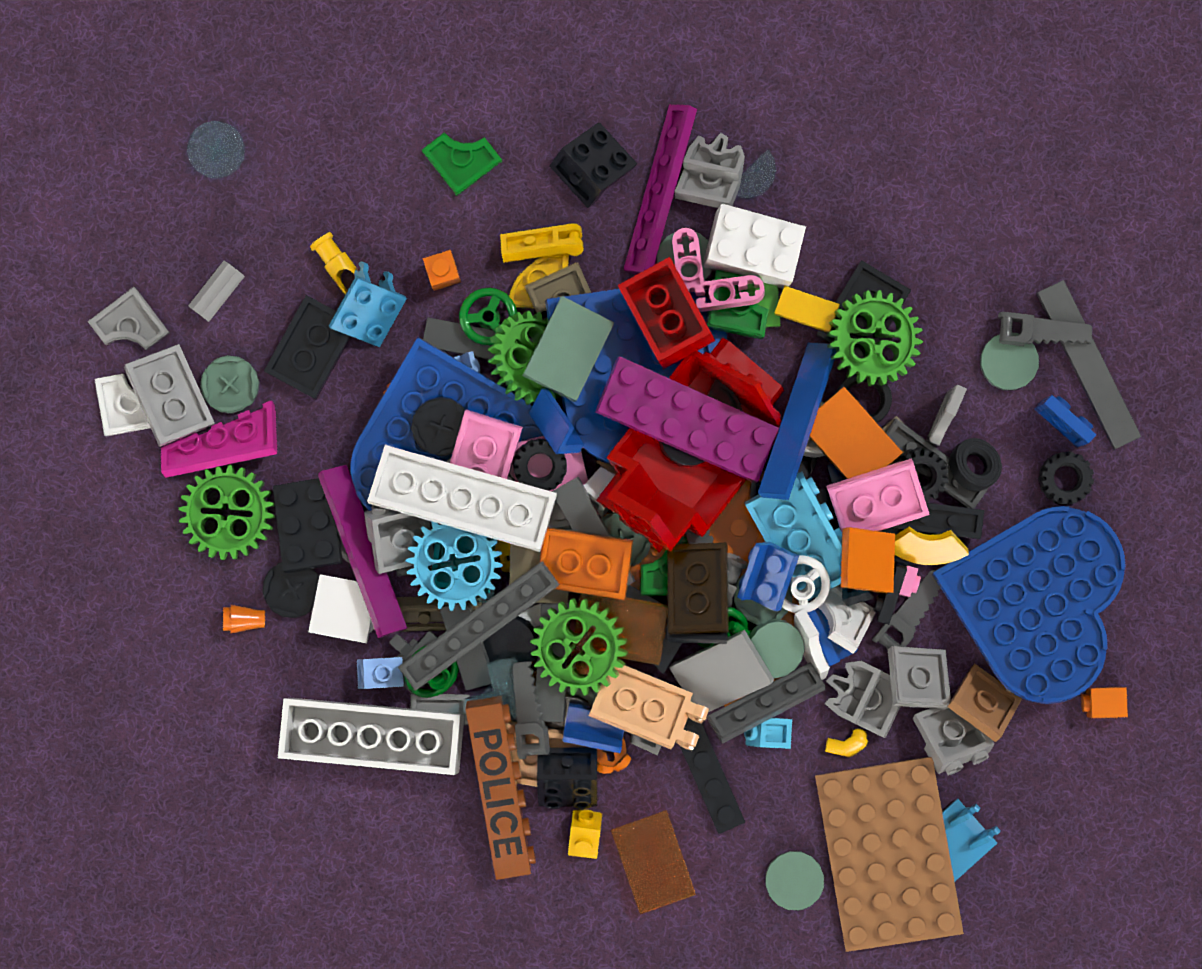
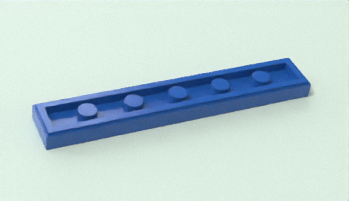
[758,342,837,500]

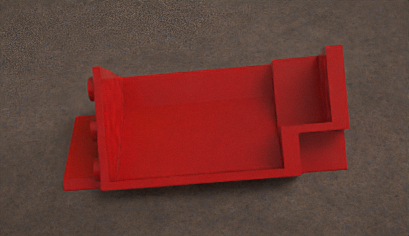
[596,338,784,553]

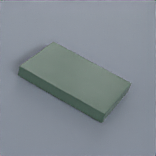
[522,296,614,402]

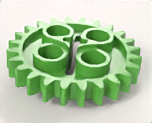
[827,290,923,386]
[488,311,561,405]
[178,465,275,560]
[530,598,628,696]

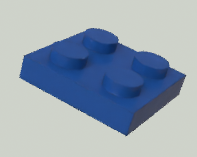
[1034,395,1097,448]

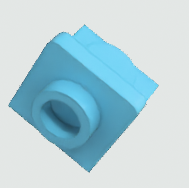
[744,718,792,749]

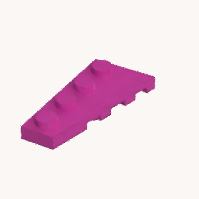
[161,400,277,478]

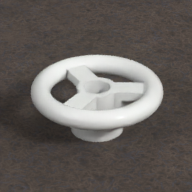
[782,555,830,613]

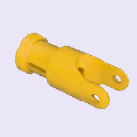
[310,232,358,295]

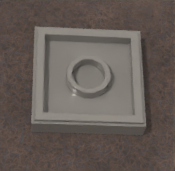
[888,646,951,709]

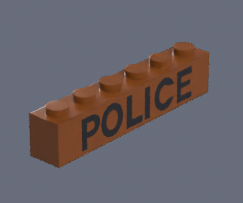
[465,696,536,880]

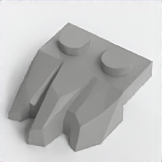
[675,133,745,208]
[825,661,901,738]

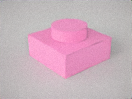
[899,566,921,597]

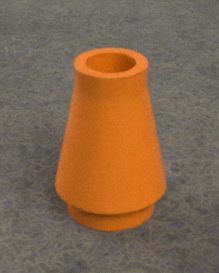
[223,605,265,634]

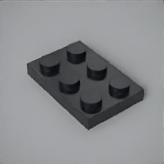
[816,260,911,359]
[264,295,351,400]
[273,478,343,573]

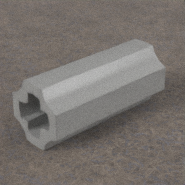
[188,260,245,322]

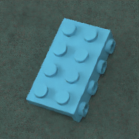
[744,472,842,601]

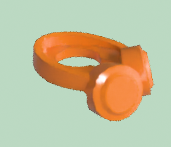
[597,738,631,774]

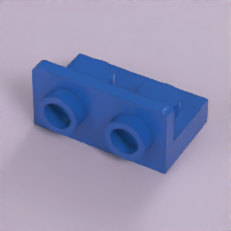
[737,542,799,611]

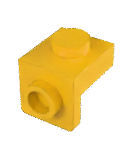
[568,810,602,859]

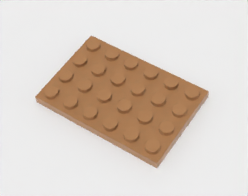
[815,757,964,952]

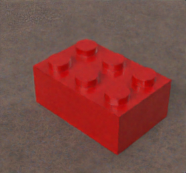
[618,257,715,369]

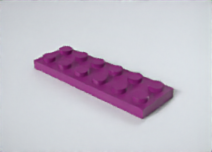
[595,357,779,483]

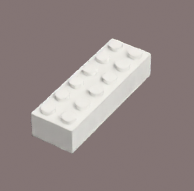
[278,698,465,775]

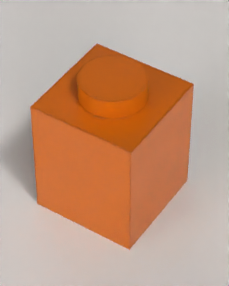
[423,250,461,291]
[1081,687,1128,718]

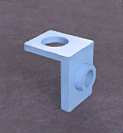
[357,657,404,689]

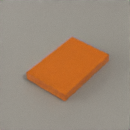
[809,387,903,479]
[540,527,634,600]

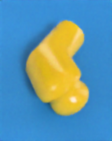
[825,729,868,757]

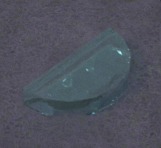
[736,150,776,199]

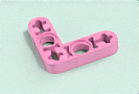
[672,228,765,312]

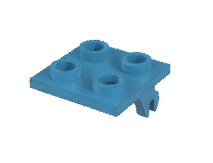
[329,261,407,347]
[942,798,1001,882]

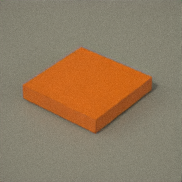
[841,527,895,593]

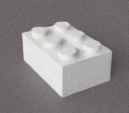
[702,204,806,289]

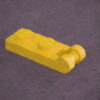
[500,224,584,263]

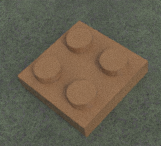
[947,664,1023,742]

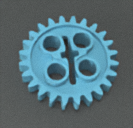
[406,521,503,611]

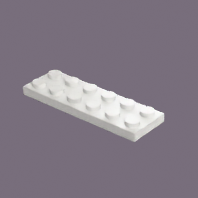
[367,445,557,552]

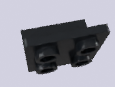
[549,123,637,208]
[537,747,597,809]

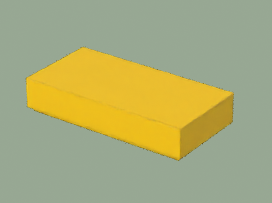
[774,286,840,333]

